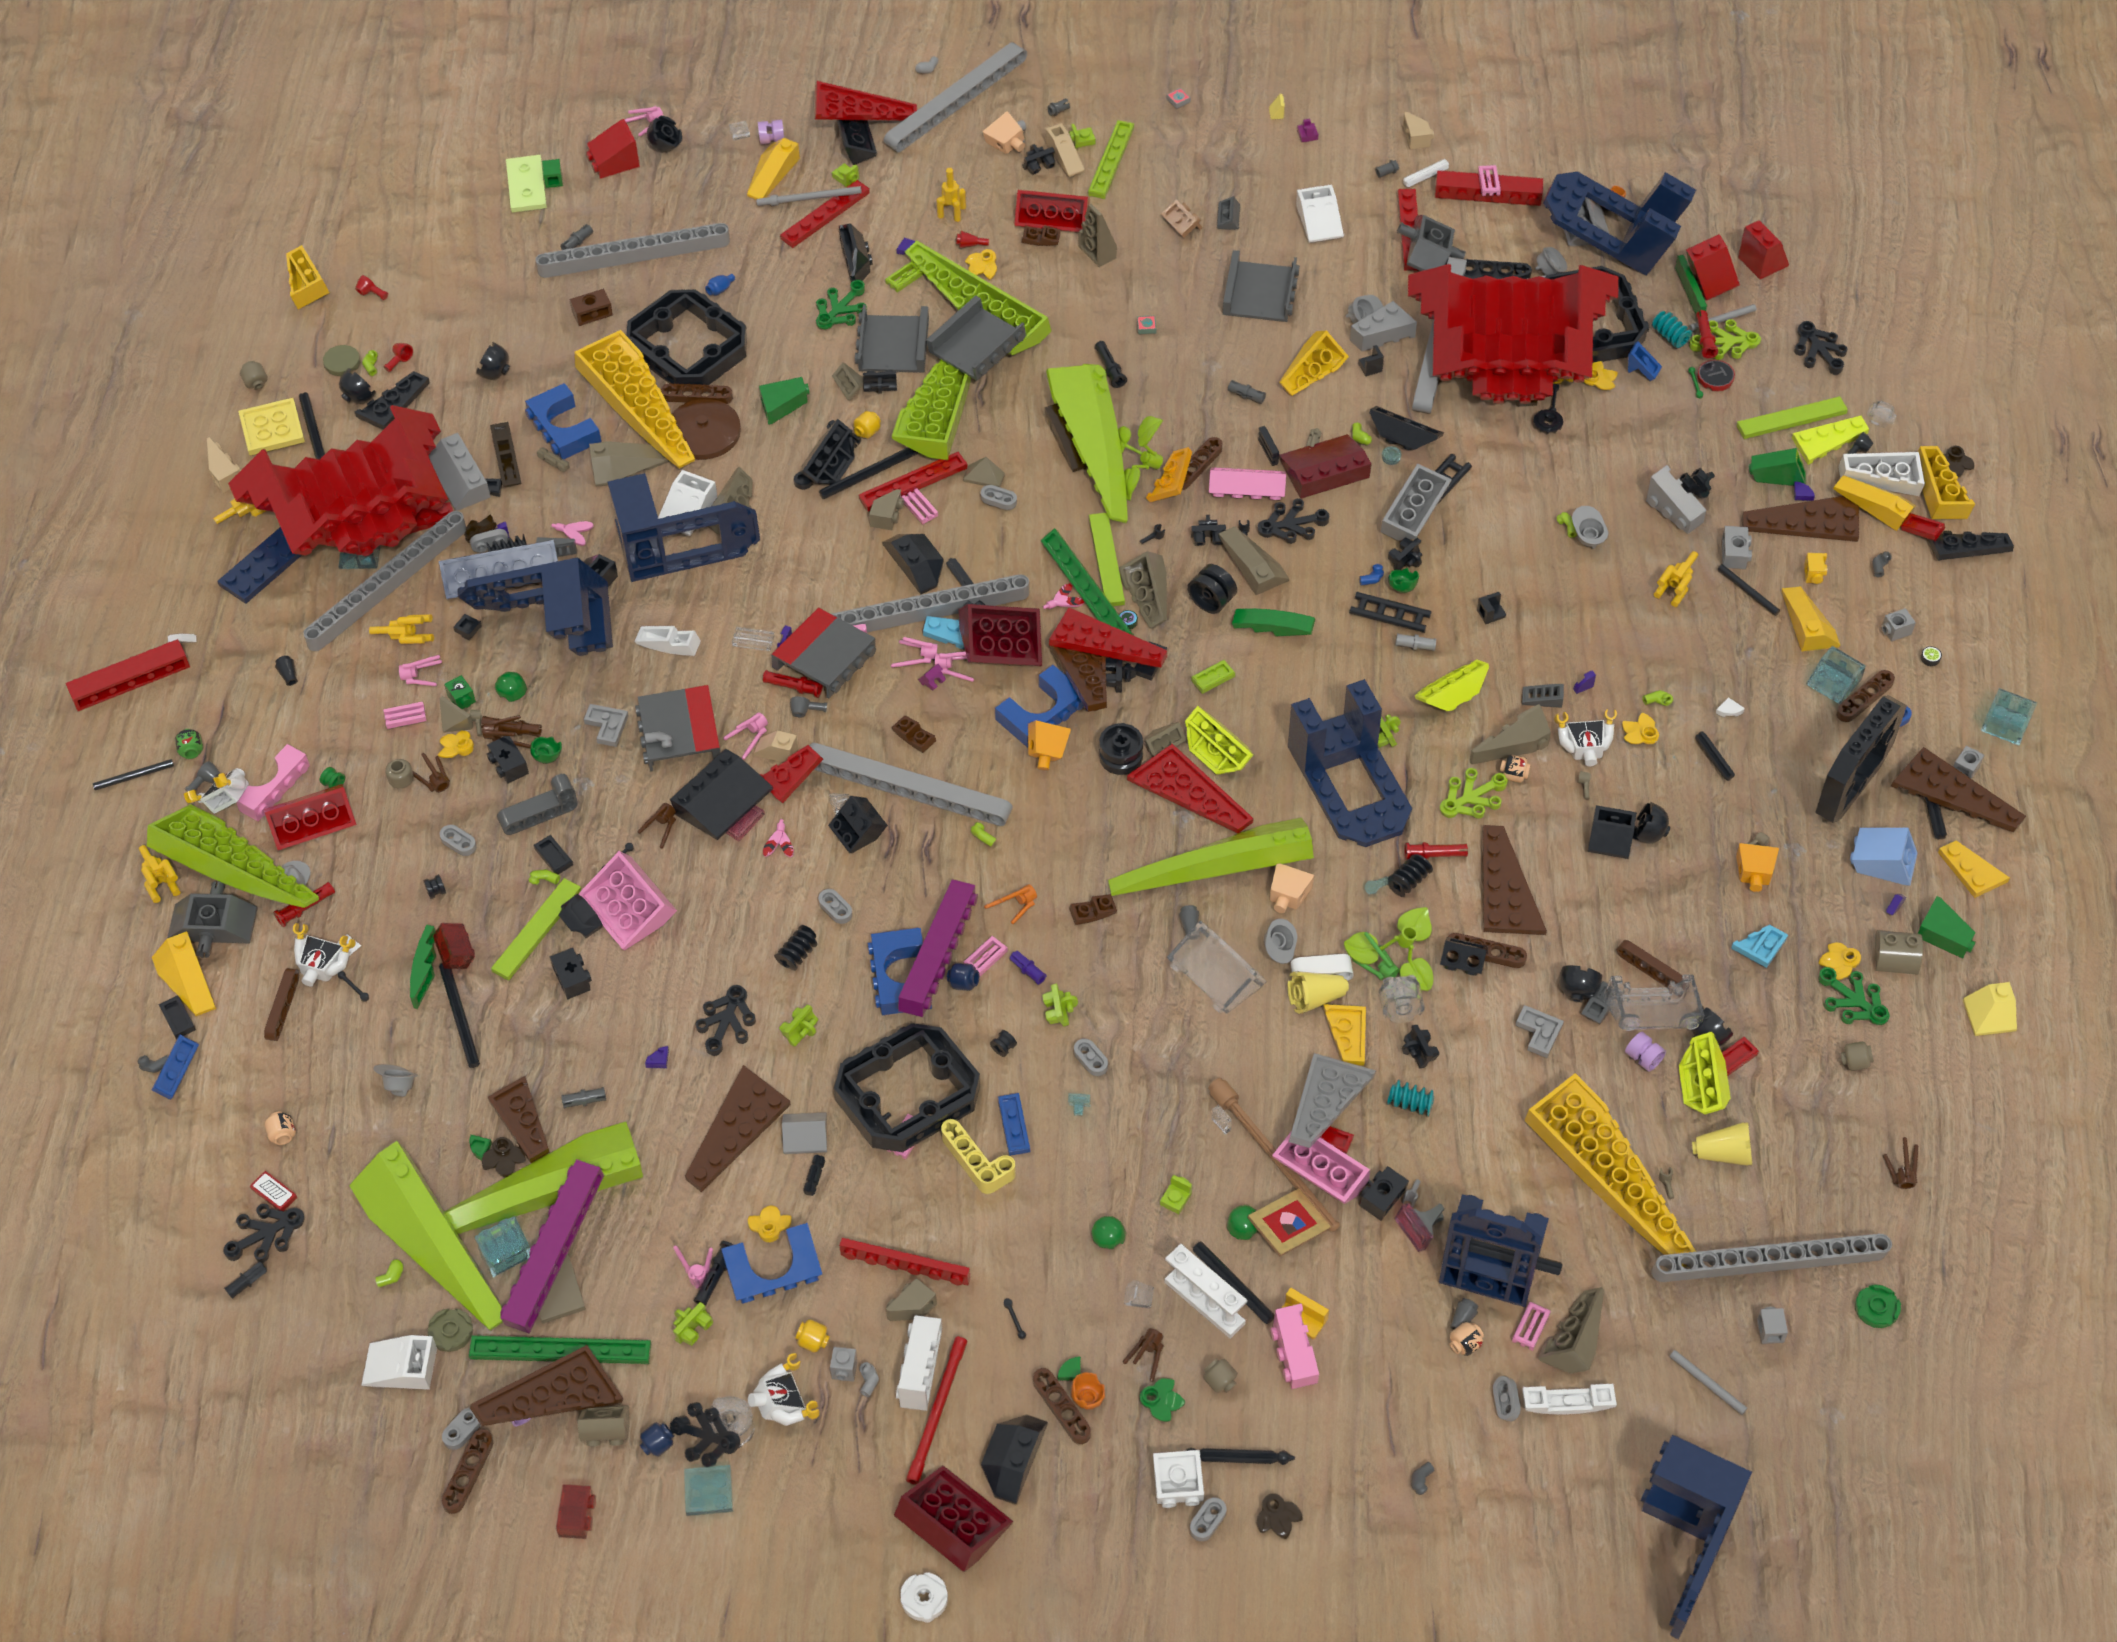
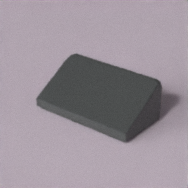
[1217,196,1240,230]

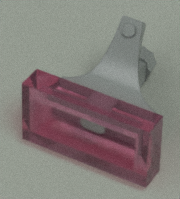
[1394,1203,1445,1252]

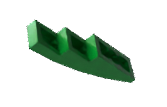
[1232,608,1316,637]
[410,925,438,1009]

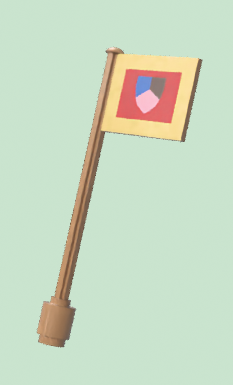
[1208,1078,1340,1257]

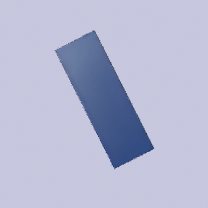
[151,1035,199,1100]
[998,1093,1030,1156]

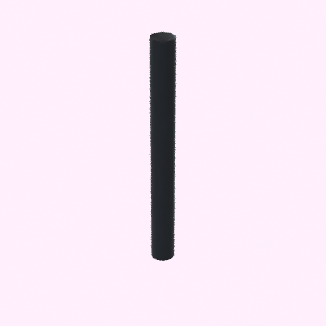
[1717,564,1780,616]
[93,759,174,791]

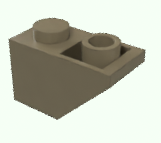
[869,489,904,530]
[886,1278,937,1321]

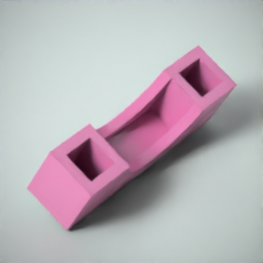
[236,744,310,821]

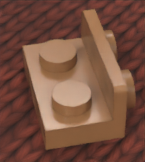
[1161,199,1202,238]

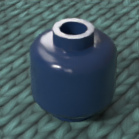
[947,963,980,991]
[640,1422,675,1457]

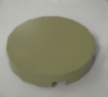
[323,345,360,376]
[428,1308,473,1352]

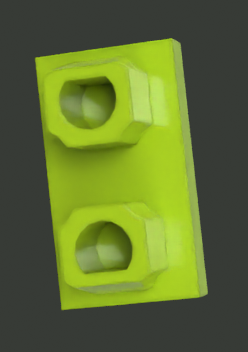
[1378,714,1401,748]
[1042,983,1078,1027]
[779,1005,818,1047]
[673,1302,713,1346]

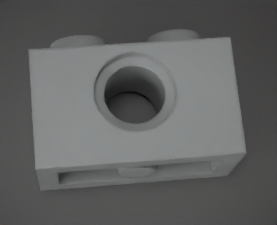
[1722,526,1752,569]

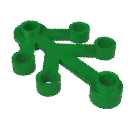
[816,280,867,329]
[1818,967,1890,1025]

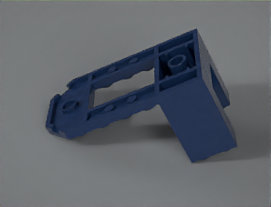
[1543,171,1696,276]
[608,473,760,582]
[457,557,613,656]
[1288,679,1412,847]
[1439,1194,1549,1308]
[1640,1434,1752,1640]

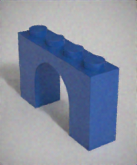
[525,383,602,460]
[995,665,1084,748]
[868,928,932,1015]
[721,1223,822,1304]

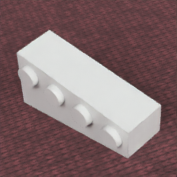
[1838,452,1925,496]
[896,1315,942,1411]

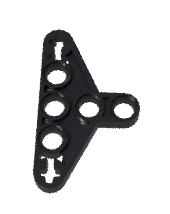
[1446,259,1532,279]

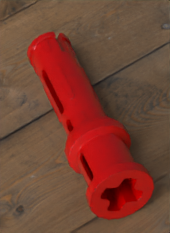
[1696,310,1719,359]
[763,670,823,698]
[1404,842,1468,861]
[273,882,335,927]

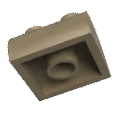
[1875,930,1923,975]
[578,1405,630,1446]

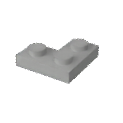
[584,704,629,747]
[1516,1005,1564,1058]

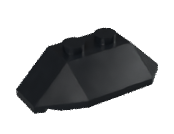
[838,224,873,282]
[1369,406,1444,451]
[801,419,855,485]
[882,534,944,595]
[981,1415,1048,1505]

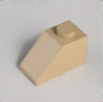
[1403,112,1434,149]
[754,731,798,762]

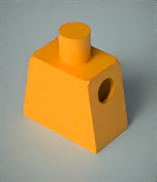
[1028,720,1071,770]
[1736,843,1779,892]

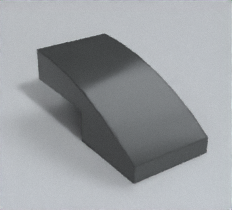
[1581,981,1622,1025]

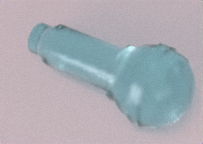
[1365,876,1389,894]

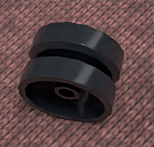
[1187,564,1237,614]
[1099,723,1143,775]

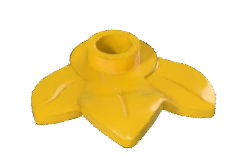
[965,249,997,280]
[1584,361,1618,390]
[1622,713,1659,744]
[438,730,474,758]
[1818,942,1861,980]
[748,1205,792,1243]

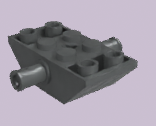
[1397,215,1466,271]
[167,881,257,958]

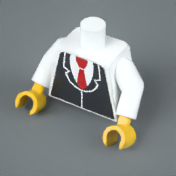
[1554,709,1617,766]
[183,768,249,814]
[293,923,356,987]
[748,1353,819,1426]

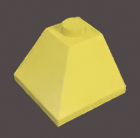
[1963,982,2017,1036]

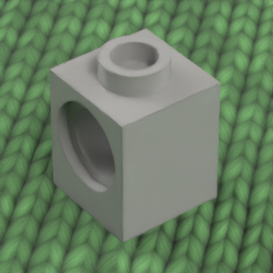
[1881,608,1916,642]
[1953,746,1984,779]
[1757,1307,1788,1344]

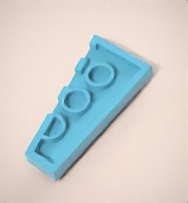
[923,616,964,649]

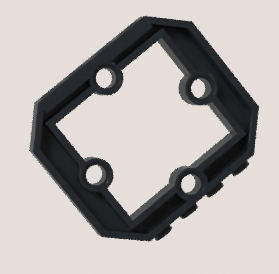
[1545,266,1649,363]
[626,289,747,385]
[1815,695,1907,823]
[834,1023,980,1152]

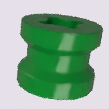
[319,767,345,788]

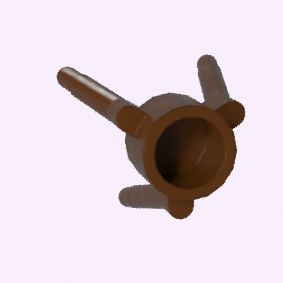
[482,715,530,749]
[412,753,450,793]
[638,803,676,849]
[1883,1137,1919,1189]
[1123,1328,1164,1382]

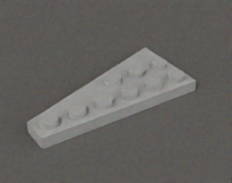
[1289,1053,1376,1148]

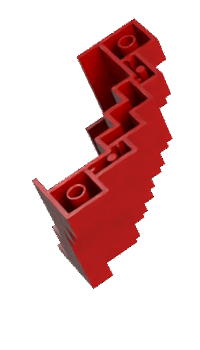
[1408,264,1618,404]
[228,405,448,556]

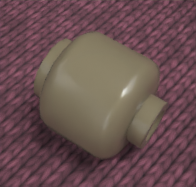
[240,361,267,389]
[385,759,414,789]
[1841,1041,1874,1071]
[1204,1358,1237,1393]

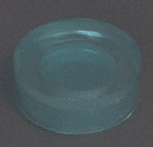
[1382,446,1401,465]

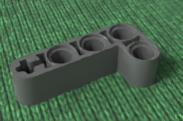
[497,774,578,835]

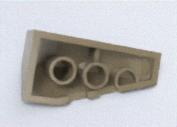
[708,467,752,534]
[1119,551,1167,629]

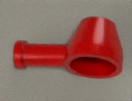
[355,275,389,300]
[383,343,413,373]

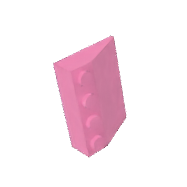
[579,851,677,950]

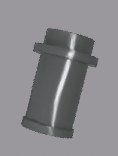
[1047,98,1070,116]
[1375,160,1399,178]

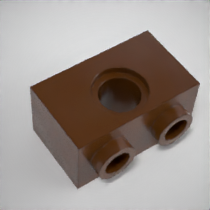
[570,289,613,326]

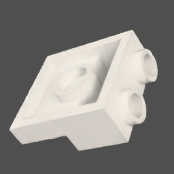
[1153,1450,1204,1508]

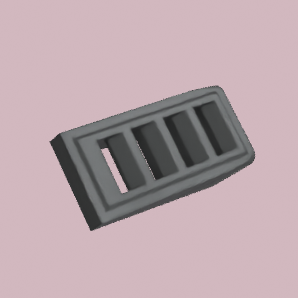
[536,537,577,557]
[1522,684,1564,708]

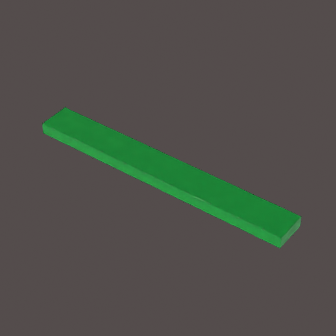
[1040,528,1134,636]
[469,1335,652,1364]

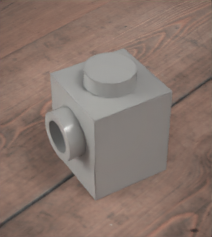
[830,1347,858,1382]

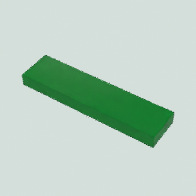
[1675,255,1707,317]

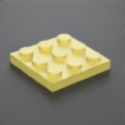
[238,398,305,456]

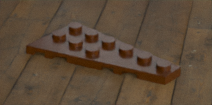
[1742,496,1859,542]
[1049,645,1107,712]
[1891,747,2026,833]
[1482,825,1547,935]
[685,1065,791,1192]
[470,1345,624,1426]

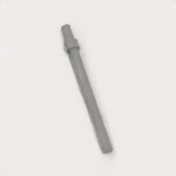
[757,186,862,206]

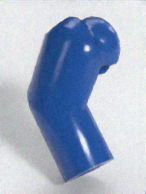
[1359,564,1384,586]

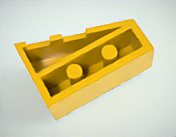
[286,245,330,310]

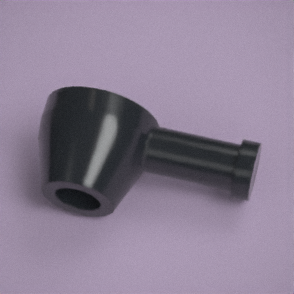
[1847,432,1873,454]

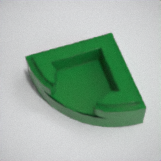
[469,1135,492,1161]
[1058,1357,1081,1381]

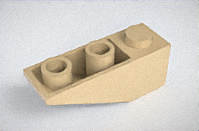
[1046,123,1085,177]
[207,437,241,493]

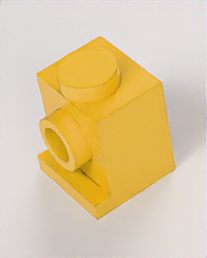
[1804,553,1827,584]

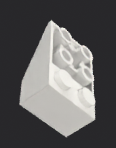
[1296,185,1344,243]
[658,470,718,536]
[362,1335,437,1390]

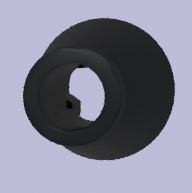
[275,655,298,686]

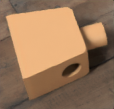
[983,111,1025,154]
[1270,864,1314,913]

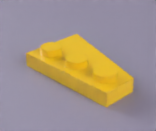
[1323,1004,1366,1066]

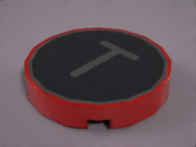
[1697,360,1735,391]

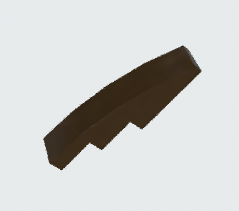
[1045,404,1088,472]
[490,422,522,488]

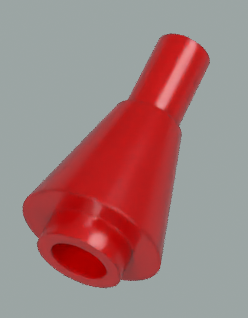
[956,230,989,248]

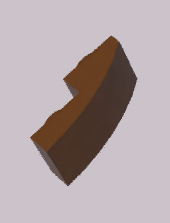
[1021,225,1061,246]
[892,715,936,753]
[1069,894,1117,925]

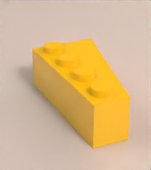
[1917,446,1975,519]

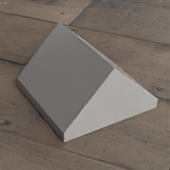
[782,1112,827,1154]

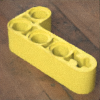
[941,1119,1016,1194]

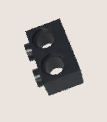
[1440,937,1488,976]

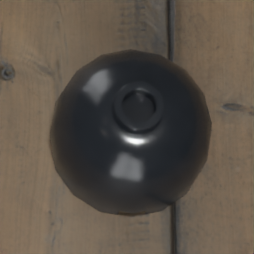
[647,115,683,152]
[476,342,511,380]
[339,368,376,404]
[1633,802,1670,844]
[1559,965,1602,1003]
[1690,1006,1733,1046]

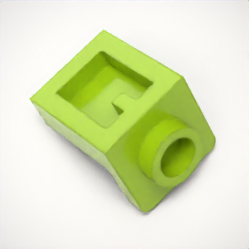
[1068,124,1096,148]
[832,163,859,187]
[1160,1175,1192,1214]

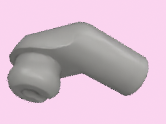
[915,56,939,74]
[645,731,673,748]
[859,1362,879,1397]

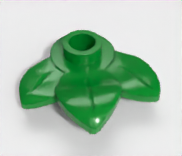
[1140,1378,1185,1422]

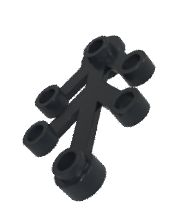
[1794,321,1848,375]
[1257,498,1329,544]
[695,985,756,1056]
[223,1204,305,1263]
[670,1402,741,1467]

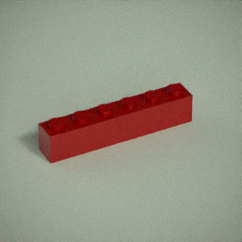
[1435,170,1544,206]
[65,639,190,711]

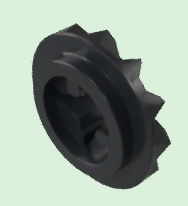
[1533,409,1563,434]

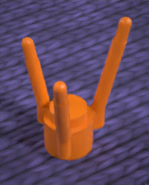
[984,884,1037,924]

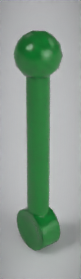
[1688,367,1704,399]

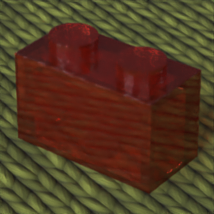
[433,923,475,969]
[556,1484,596,1539]

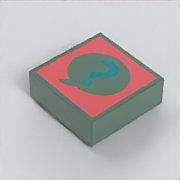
[1137,316,1156,334]

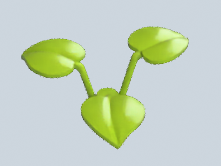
[1118,416,1163,501]
[1344,907,1433,991]

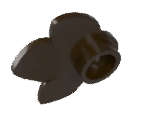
[1943,445,1975,478]
[464,514,497,543]
[482,1137,525,1177]
[1257,1494,1303,1539]

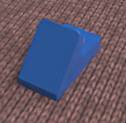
[1628,341,1662,381]

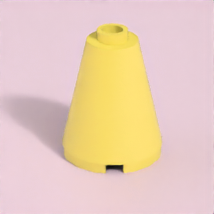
[1287,971,1349,1014]
[1692,1122,1752,1166]

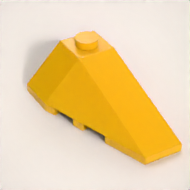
[747,138,800,200]
[1279,330,1349,396]
[1833,475,1916,531]
[1781,586,1840,652]
[152,931,216,1016]

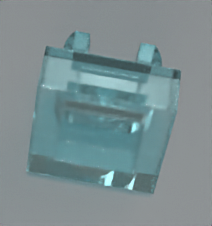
[1068,1093,1091,1116]

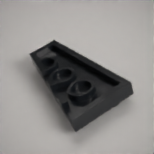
[354,371,430,430]
[1928,531,2014,560]

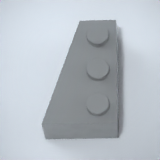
[1350,301,1417,351]
[1646,465,1706,534]

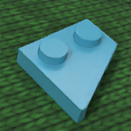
[1731,925,1788,968]

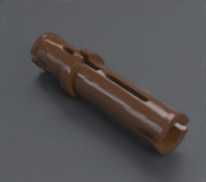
[481,716,542,737]

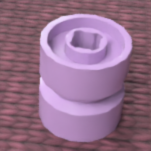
[758,119,784,145]
[1625,1031,1666,1072]

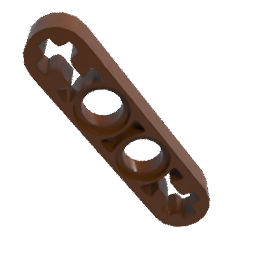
[661,383,733,404]
[1182,437,1223,490]
[1836,670,1895,722]
[1448,933,1527,968]
[1616,940,1690,995]
[264,968,299,1041]
[1033,1368,1091,1444]
[441,1429,494,1514]

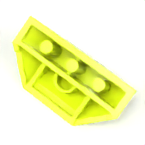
[1415,660,1489,711]
[1185,706,1254,775]
[1679,1032,1731,1115]

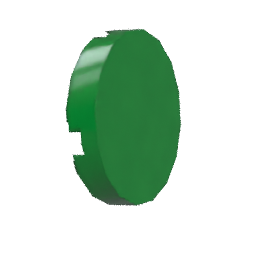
[1855,1284,1901,1328]

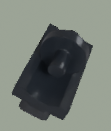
[1022,144,1056,175]
[863,370,897,394]
[1679,468,1715,499]
[1191,514,1226,546]
[1388,537,1423,570]
[1106,658,1137,693]
[1401,1024,1439,1068]

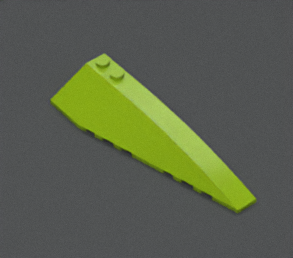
[905,240,1052,355]
[892,359,972,460]
[1046,365,1128,523]
[147,804,319,908]
[1108,818,1314,896]
[444,1121,643,1234]
[349,1141,503,1331]

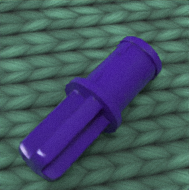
[1009,951,1047,985]

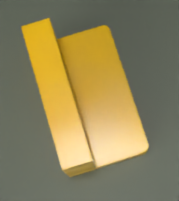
[1281,1287,1329,1339]

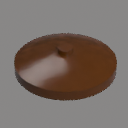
[672,399,741,460]

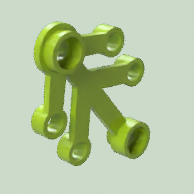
[1689,319,1761,360]
[1440,768,1508,819]

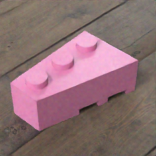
[1270,1304,1319,1389]

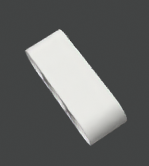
[1290,954,1354,981]

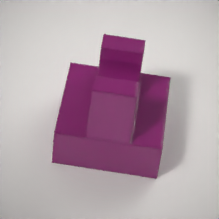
[1297,118,1319,143]
[918,664,946,691]

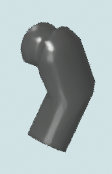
[1872,551,1892,577]
[138,1055,168,1073]
[1411,1462,1435,1495]

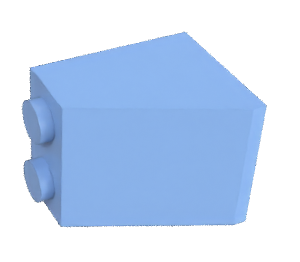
[1850,828,1918,885]

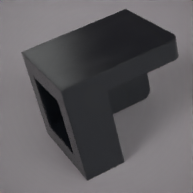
[1358,345,1384,377]
[1477,592,1506,624]

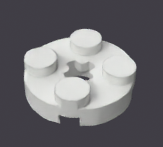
[901,1573,948,1622]

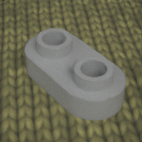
[981,485,1017,510]
[470,529,508,553]
[440,825,476,856]
[818,889,852,924]
[1074,1039,1108,1076]
[1493,1376,1521,1422]
[442,1408,481,1450]
[1190,1498,1226,1541]

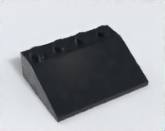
[670,749,773,840]

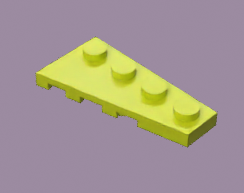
[1792,416,1869,465]

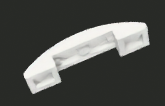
[1522,1384,1617,1414]

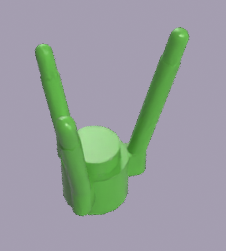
[1352,932,1400,981]

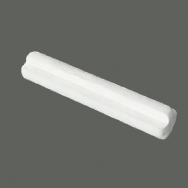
[1403,159,1449,188]

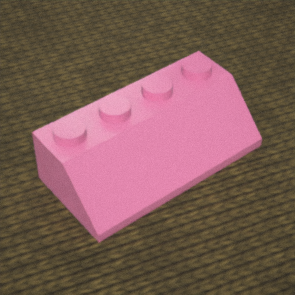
[1209,467,1286,500]
[1272,1131,1370,1204]

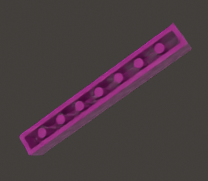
[898,879,978,1017]
[500,1159,604,1334]

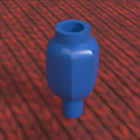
[705,274,735,296]

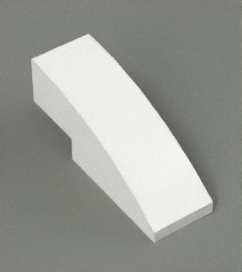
[635,626,701,656]

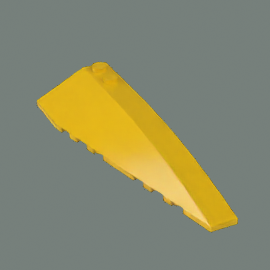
[574,330,695,469]
[1524,1073,1696,1268]

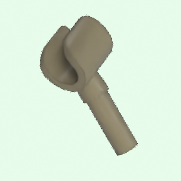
[470,710,483,736]
[1578,771,1591,800]
[1748,832,1769,846]
[1659,1167,1674,1199]

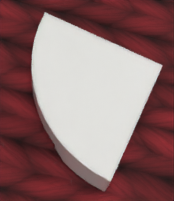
[168,634,196,643]
[1716,698,1745,717]

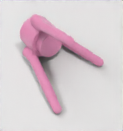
[625,106,663,136]
[891,637,938,667]
[935,651,974,682]
[399,655,442,686]
[723,712,768,760]
[673,1246,713,1288]

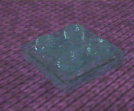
[684,1465,733,1516]

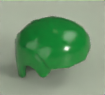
[1388,568,1420,593]
[494,672,527,702]
[530,736,562,764]
[1227,1205,1258,1240]
[1091,1216,1127,1249]

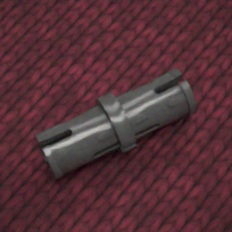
[560,224,593,250]
[1228,380,1266,404]
[561,1087,606,1109]

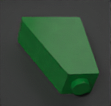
[759,377,810,425]
[1749,448,1806,486]
[1918,896,1976,959]

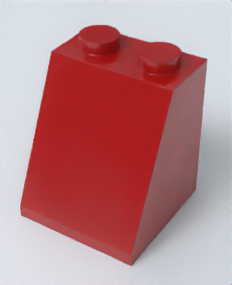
[586,119,640,179]
[1738,220,1789,280]
[1686,234,1740,301]

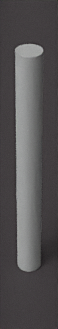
[1689,304,1756,331]
[1669,1350,1748,1415]

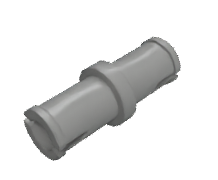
[1395,633,1436,651]

